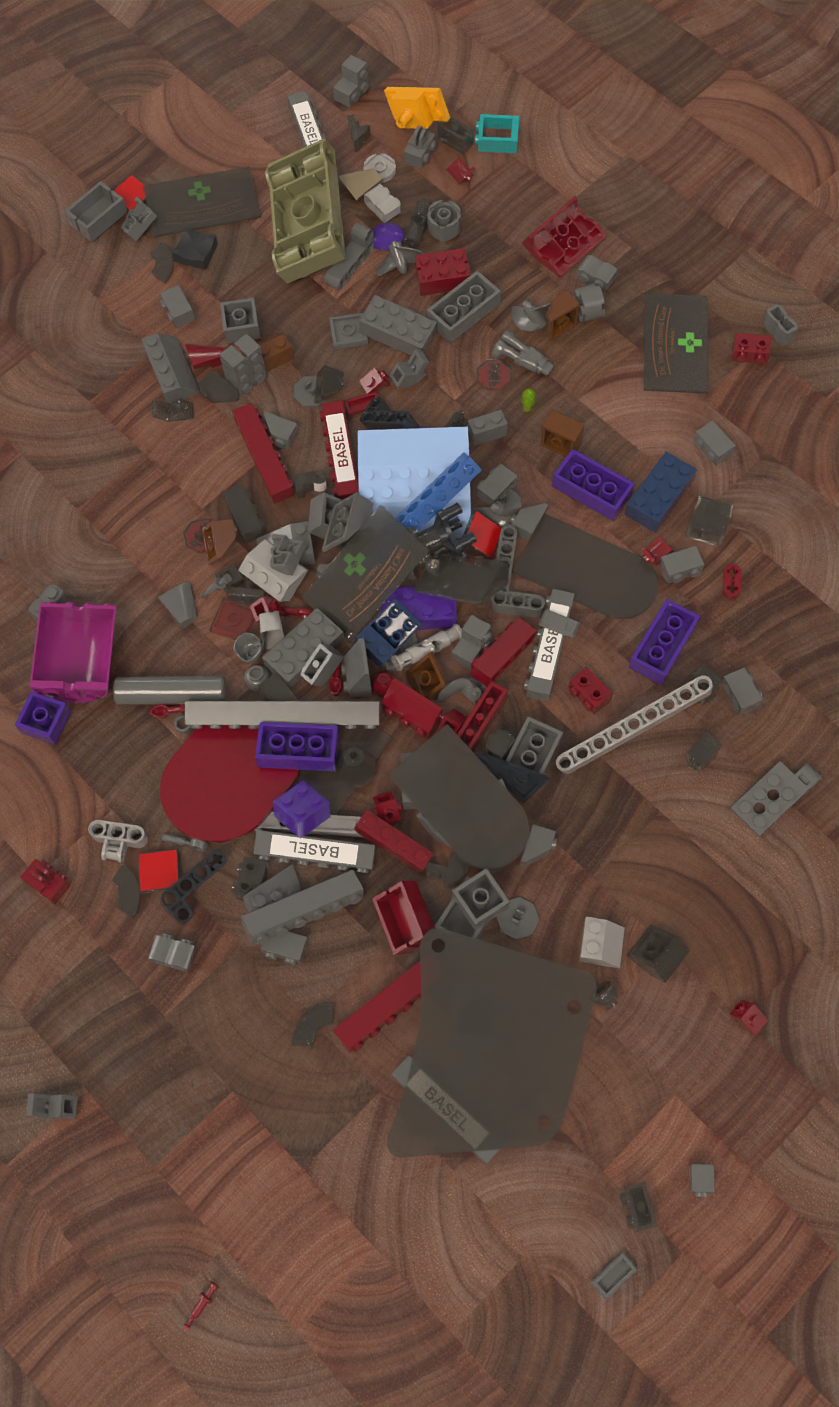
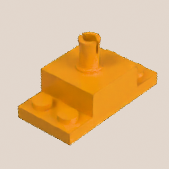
[384,87,450,129]

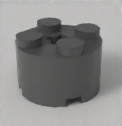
[427,200,461,242]
[573,283,605,322]

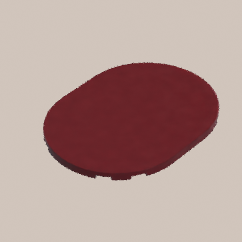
[160,725,300,843]

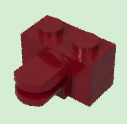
[20,858,71,904]

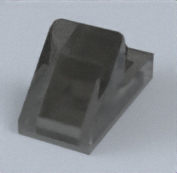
[347,114,371,152]

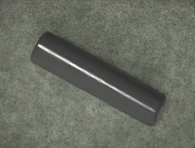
[113,675,227,705]

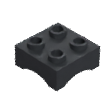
[172,227,218,270]

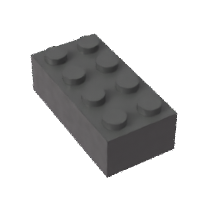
[427,271,501,343]
[359,295,437,356]
[262,608,345,690]

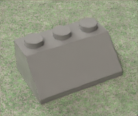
[238,539,308,602]

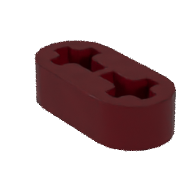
[723,564,741,600]

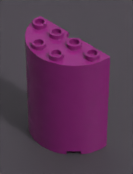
[30,602,117,703]

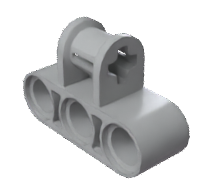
[88,820,148,863]

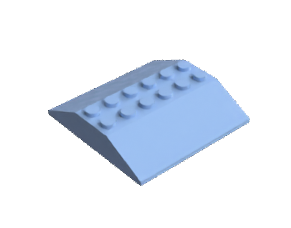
[358,427,471,541]

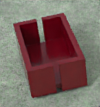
[415,248,471,296]
[372,881,438,955]

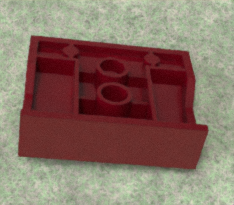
[522,196,607,277]

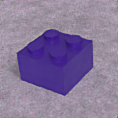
[15,691,71,745]
[273,780,330,839]

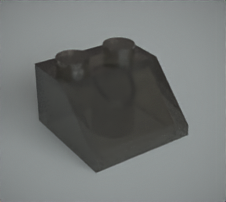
[627,925,690,983]

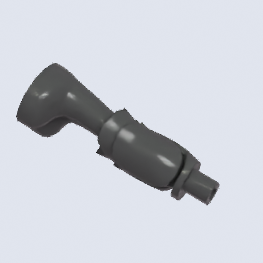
[492,330,554,376]

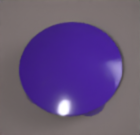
[373,223,404,251]

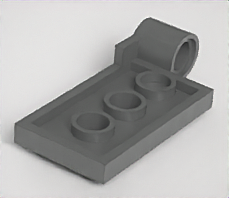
[730,761,822,837]

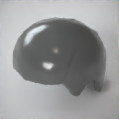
[233,632,264,663]

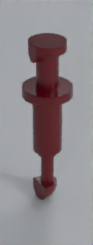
[182,1281,220,1332]

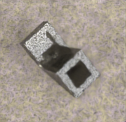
[152,397,194,422]

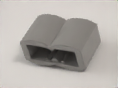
[364,184,401,223]

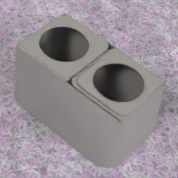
[259,611,285,650]

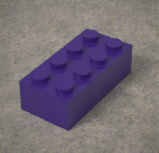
[552,449,635,521]
[380,585,457,630]
[629,599,700,685]
[255,722,339,772]

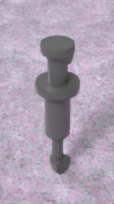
[201,574,232,598]

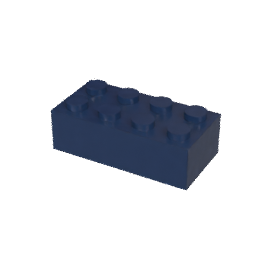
[625,452,697,533]

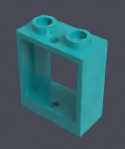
[475,114,519,153]

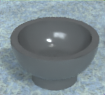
[244,665,271,691]

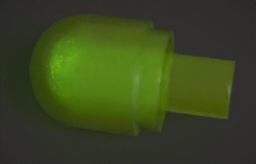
[521,388,536,412]

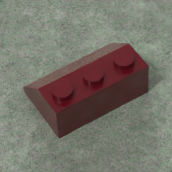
[382,677,442,740]

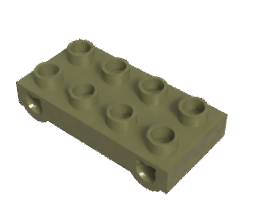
[265,138,346,283]

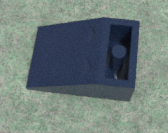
[353,598,422,669]

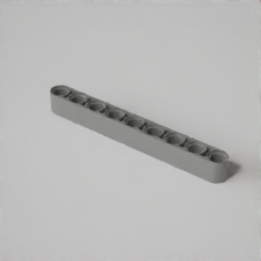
[556,676,713,774]

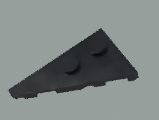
[473,751,549,803]

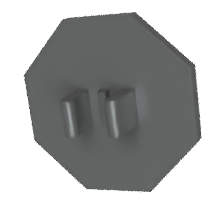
[294,376,329,407]
[496,897,539,940]

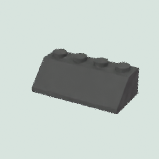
[141,333,200,405]

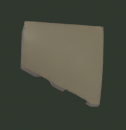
[339,168,384,201]

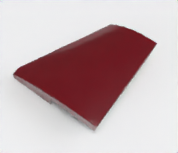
[185,344,224,369]

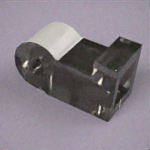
[293,471,328,499]

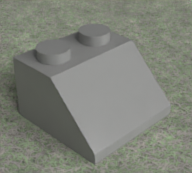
[579,917,625,968]

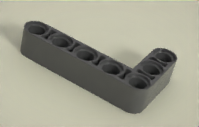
[490,524,545,618]

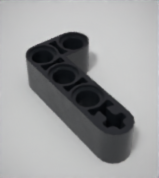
[360,396,420,430]
[160,850,226,924]

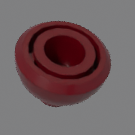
[371,671,395,697]

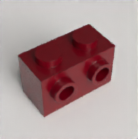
[732,333,771,364]
[568,667,613,715]

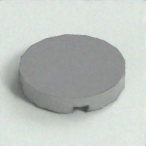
[364,154,396,182]

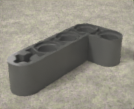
[324,222,374,291]

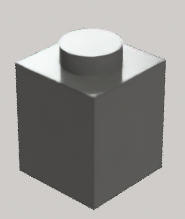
[689,1164,714,1198]

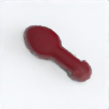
[281,606,313,619]
[329,663,343,696]
[150,704,185,718]

